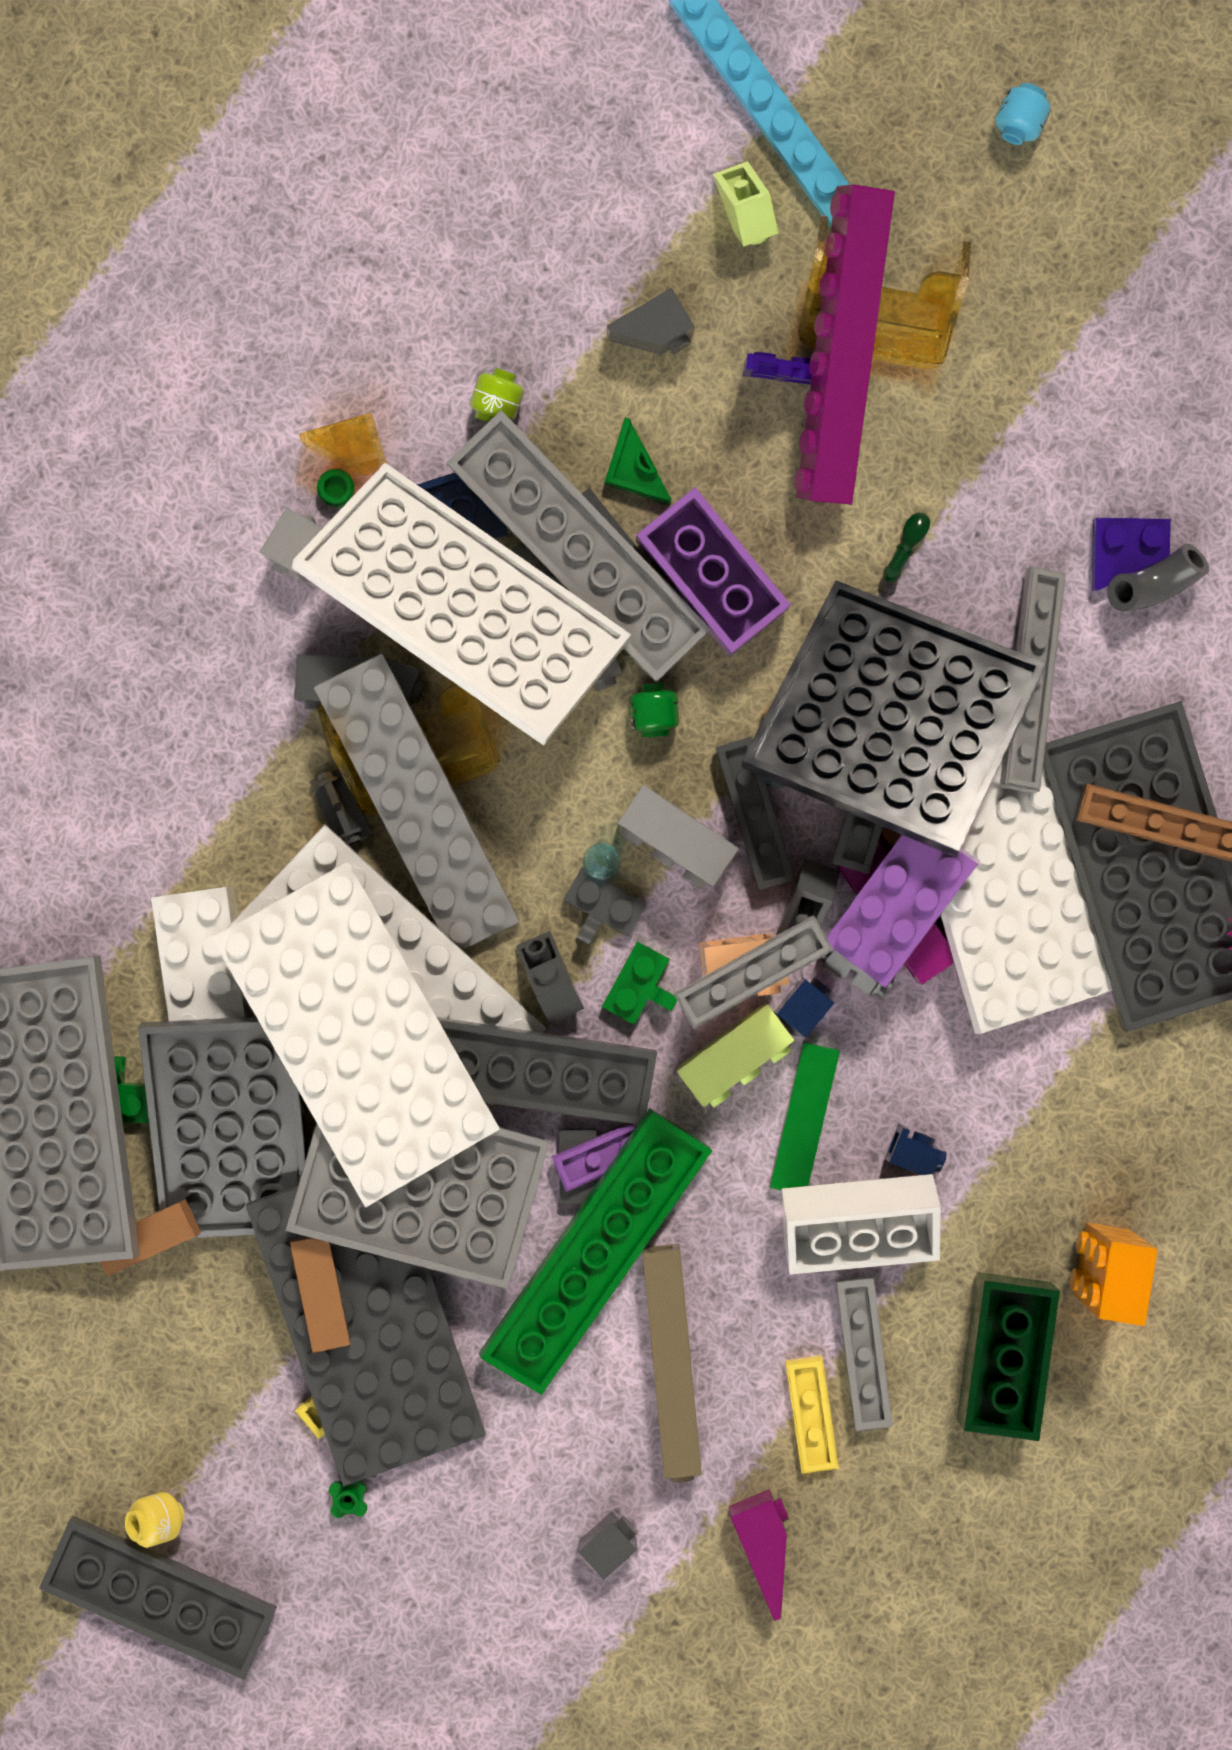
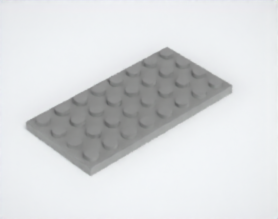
[0,956,140,1271]

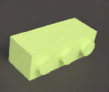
[676,1002,794,1108]

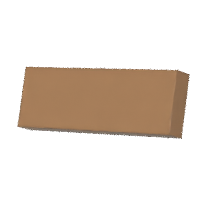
[100,1199,202,1276]
[290,1236,351,1353]

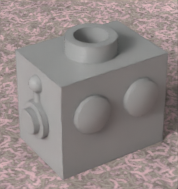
[260,507,324,583]

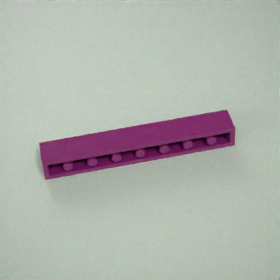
[794,184,895,505]

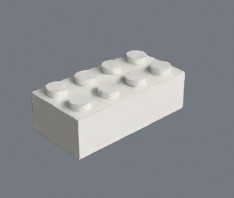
[151,887,253,1021]
[782,1174,941,1275]

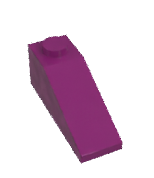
[729,1489,789,1621]

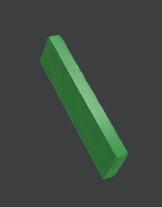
[769,1041,840,1190]

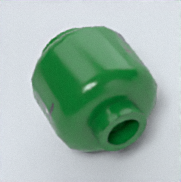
[629,683,680,737]

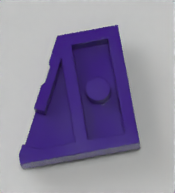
[743,352,812,385]
[1092,518,1171,591]

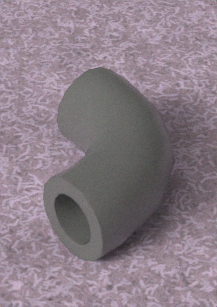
[1107,543,1209,611]

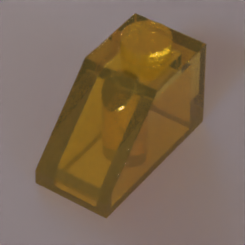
[299,413,388,476]

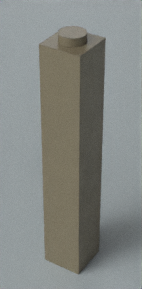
[643,1243,702,1483]

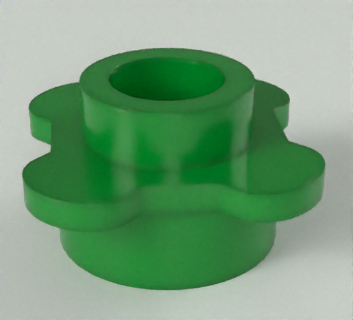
[328,1480,368,1518]

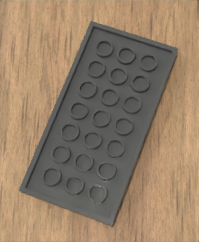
[1043,701,1232,1032]
[245,1185,486,1486]

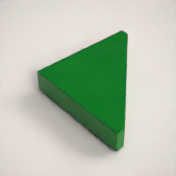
[604,417,672,506]

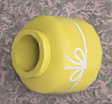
[125,1492,184,1548]

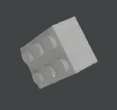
[618,785,739,889]

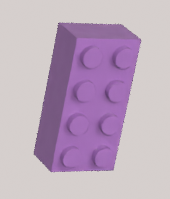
[636,487,791,658]
[827,835,981,988]

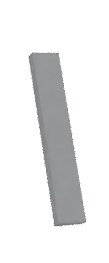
[1000,566,1066,793]

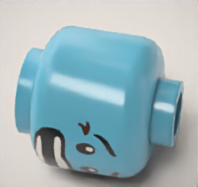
[995,83,1051,145]

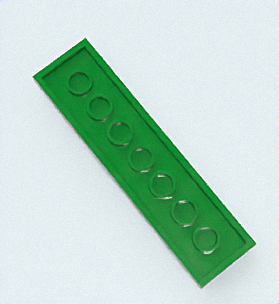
[479,1108,713,1395]

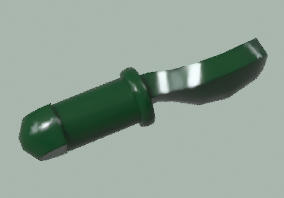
[883,512,930,583]

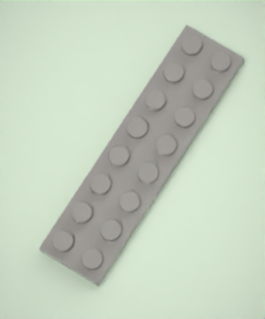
[446,410,711,683]
[313,652,519,950]

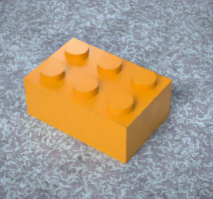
[1070,1222,1158,1326]

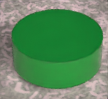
[317,469,356,508]

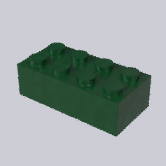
[957,1272,1060,1441]

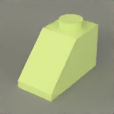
[713,161,779,247]

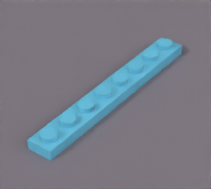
[669,0,850,228]

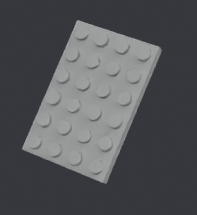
[285,1123,549,1289]

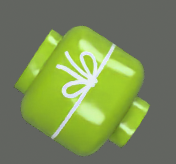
[470,367,524,422]

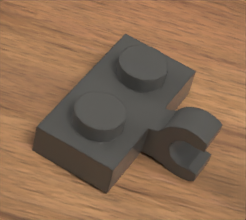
[563,868,646,945]

